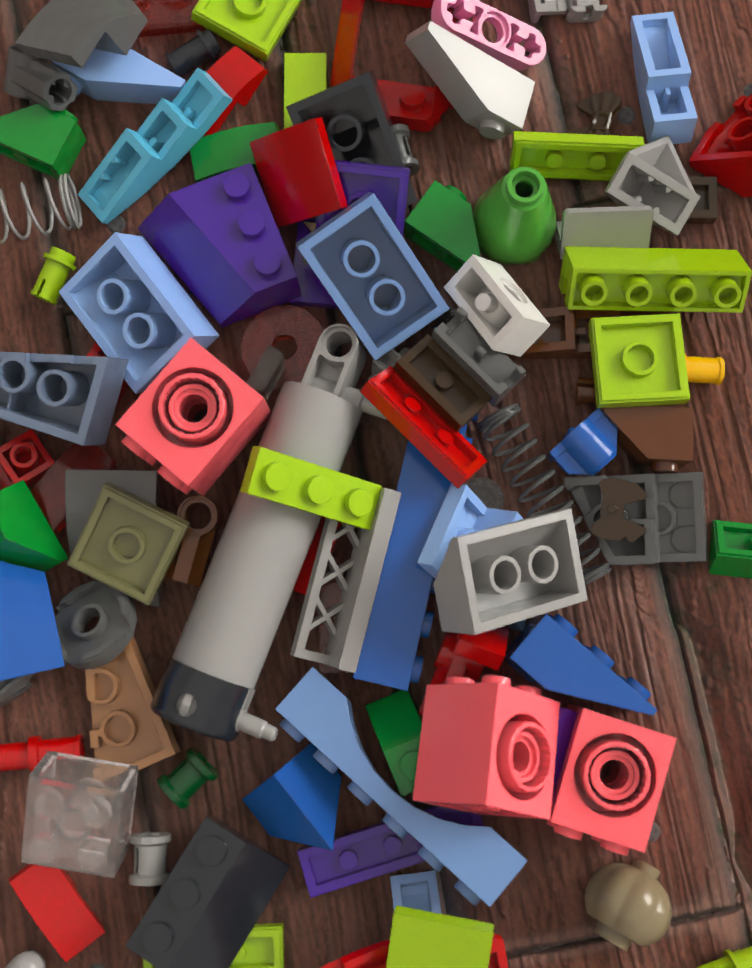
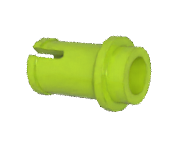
[30,246,77,305]

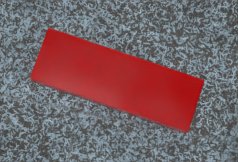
[360,366,487,489]

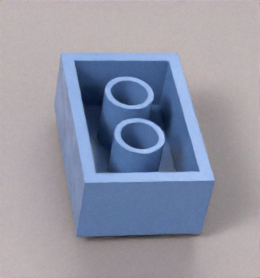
[295,192,450,360]

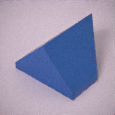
[242,743,342,851]

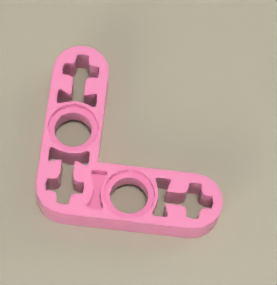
[431,0,546,71]

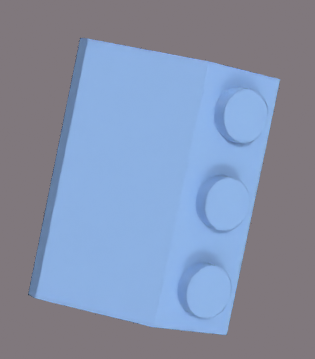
[59,232,220,394]

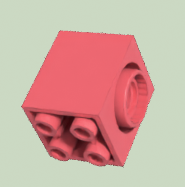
[115,338,272,496]
[412,675,560,820]
[547,704,677,856]

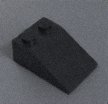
[286,70,418,206]

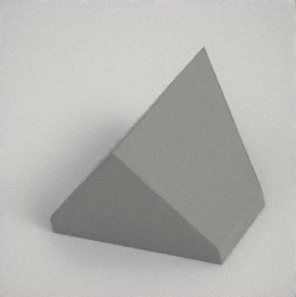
[604,135,701,236]

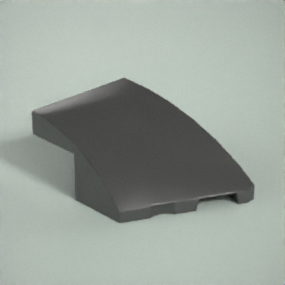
[15,0,148,68]
[65,470,162,607]
[564,472,708,565]

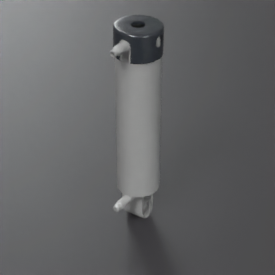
[150,323,387,742]

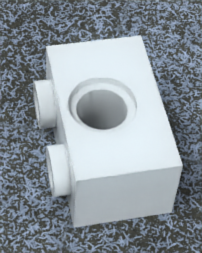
[444,254,550,357]

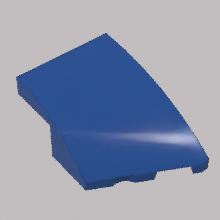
[0,560,65,681]

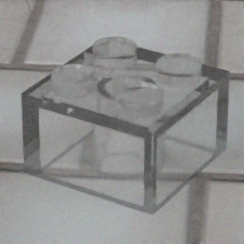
[21,751,139,878]

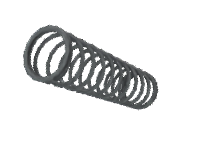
[477,403,612,586]

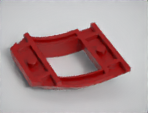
[330,0,459,132]

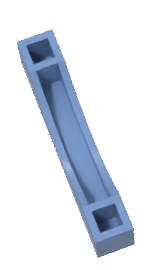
[275,667,527,907]

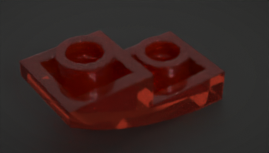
[31,443,117,535]

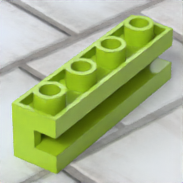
[559,246,752,313]

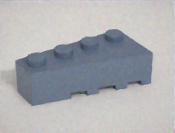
[0,352,129,446]

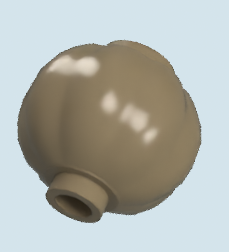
[584,858,672,952]

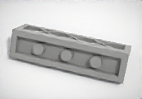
[290,488,401,673]

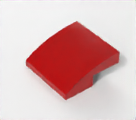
[250,117,348,228]

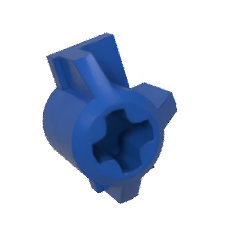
[546,408,617,476]

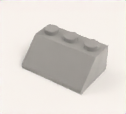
[434,508,588,635]

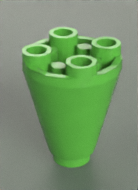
[472,167,556,265]

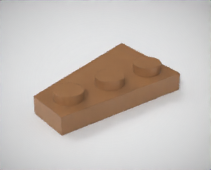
[85,635,181,790]

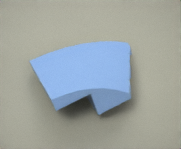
[417,483,526,631]

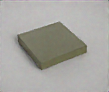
[67,482,190,606]

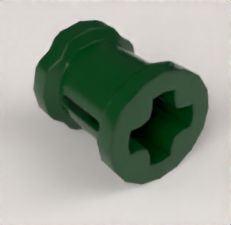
[157,747,219,810]

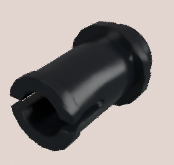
[165,29,222,78]

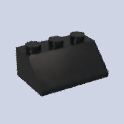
[125,816,290,968]

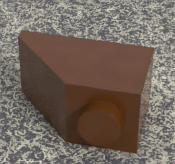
[599,405,694,474]

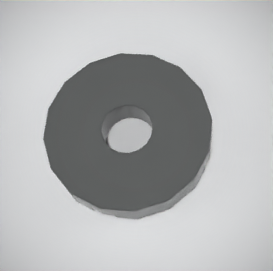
[55,581,137,669]

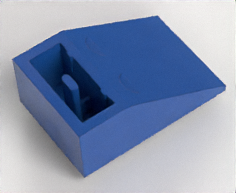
[503,614,657,715]

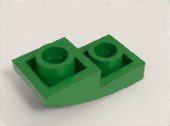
[190,122,280,182]

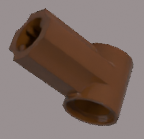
[165,495,224,587]

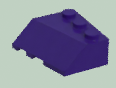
[137,163,302,327]

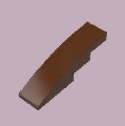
[505,306,668,359]

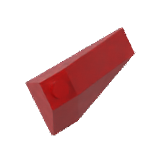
[688,94,752,197]

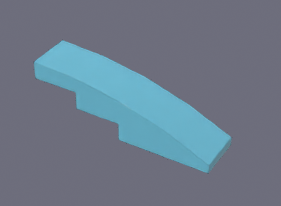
[77,68,233,224]

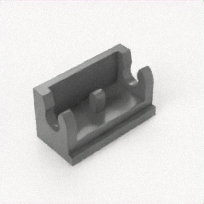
[432,307,527,407]

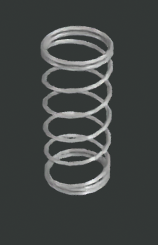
[0,173,83,245]

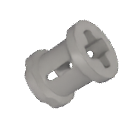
[129,832,171,886]

